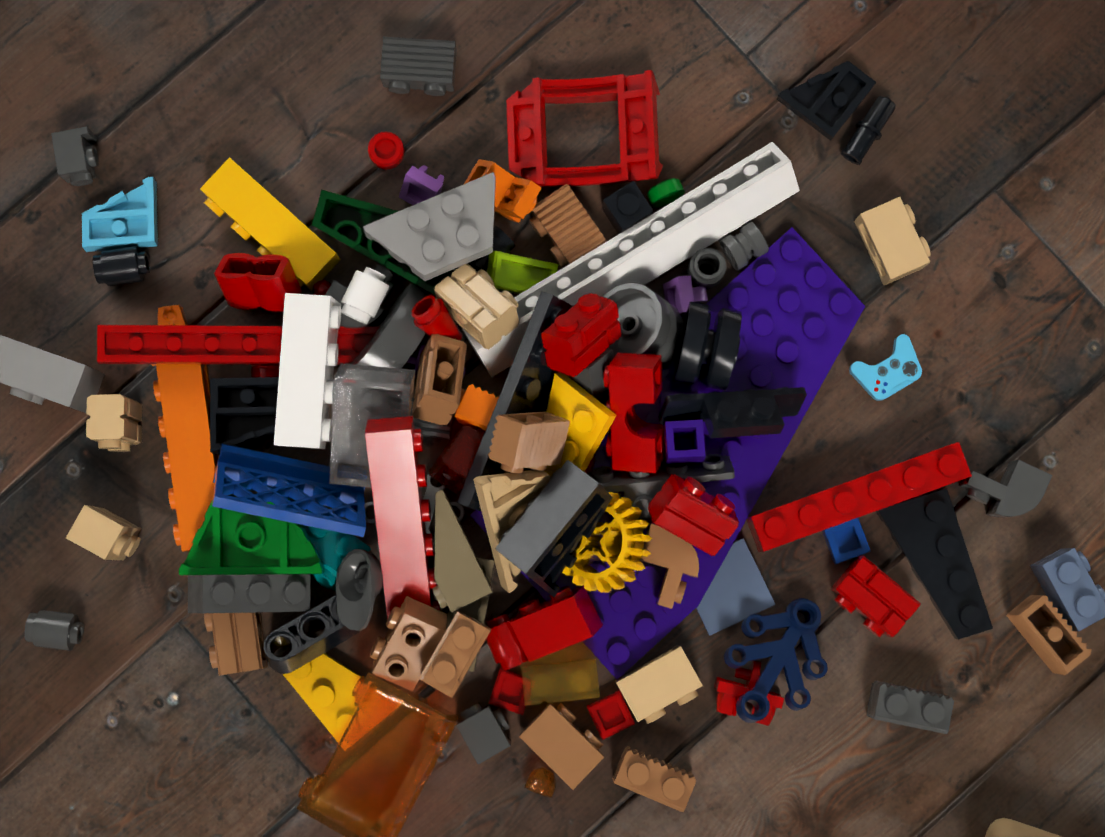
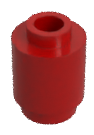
[486,613,528,671]

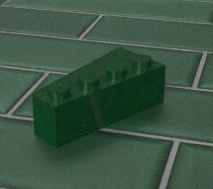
[312,190,456,296]

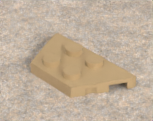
[473,470,550,593]

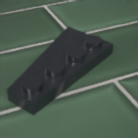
[876,488,993,640]

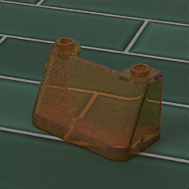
[296,672,459,837]

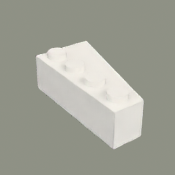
[274,293,341,449]

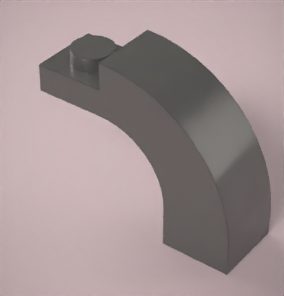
[335,283,429,408]

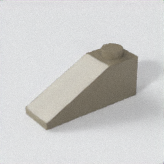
[432,490,494,613]

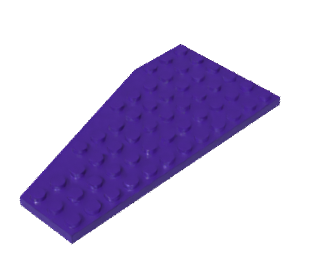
[470,227,865,680]

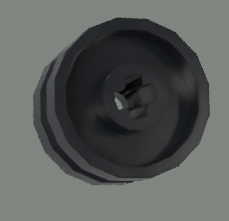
[674,301,742,391]

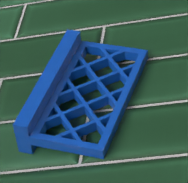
[212,444,367,537]

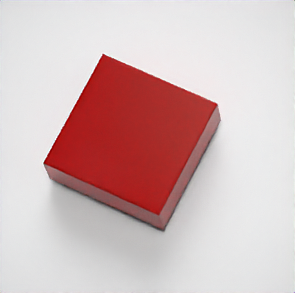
[488,668,535,715]
[586,690,635,740]

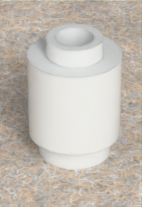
[341,267,389,325]

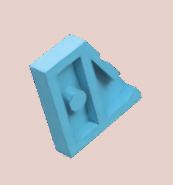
[82,177,158,252]

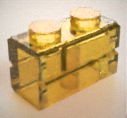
[520,658,600,706]

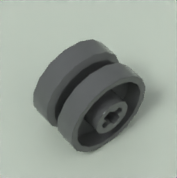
[603,283,684,369]

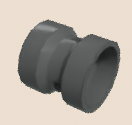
[719,221,769,271]

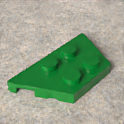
[179,498,324,575]

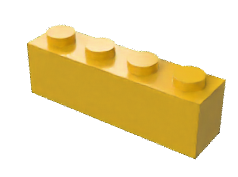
[200,157,341,291]

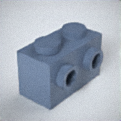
[1030,548,1105,632]

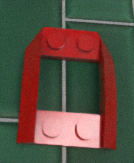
[506,70,663,186]

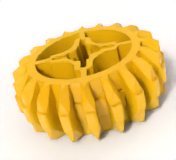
[562,492,653,593]

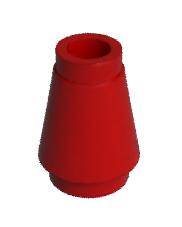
[411,295,463,341]

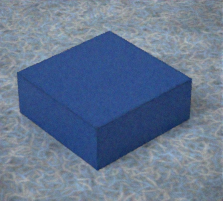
[822,518,871,564]

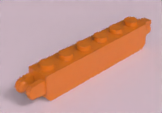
[151,305,219,552]

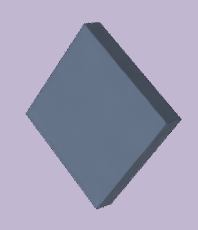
[696,538,775,636]

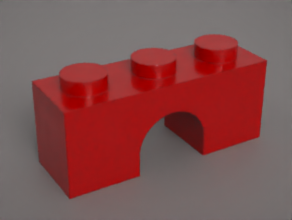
[603,352,664,473]

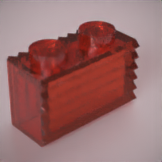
[428,425,485,494]

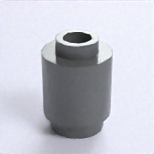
[687,248,726,290]
[25,610,84,651]

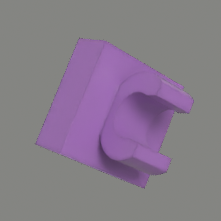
[399,165,444,205]
[663,276,708,317]

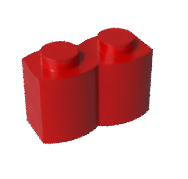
[214,253,302,312]

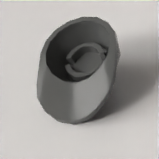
[336,549,383,631]

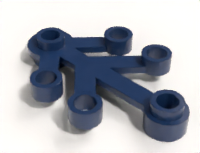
[724,598,828,723]

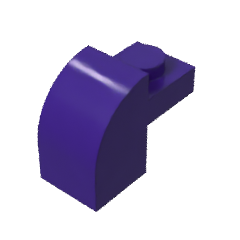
[660,390,706,464]

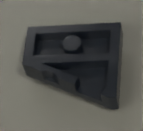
[776,61,877,141]

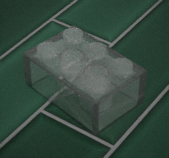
[329,363,415,488]

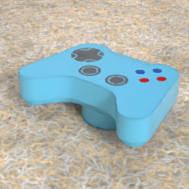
[849,334,922,401]

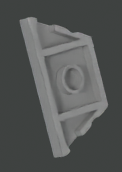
[363,172,496,281]

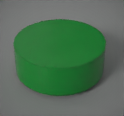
[647,178,685,208]

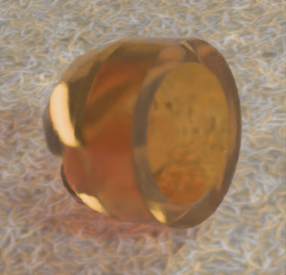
[524,767,556,798]

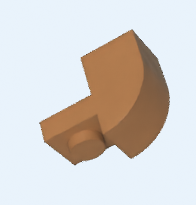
[640,524,699,609]

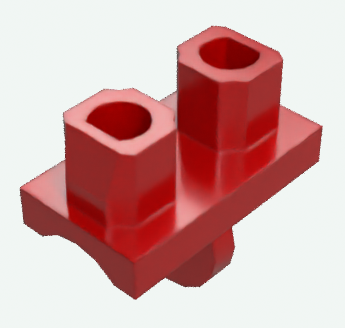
[714,660,785,726]

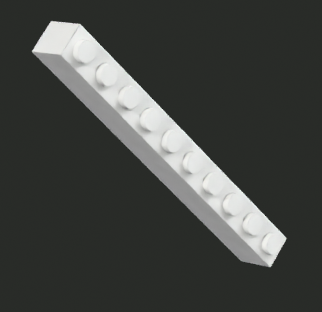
[463,142,800,377]

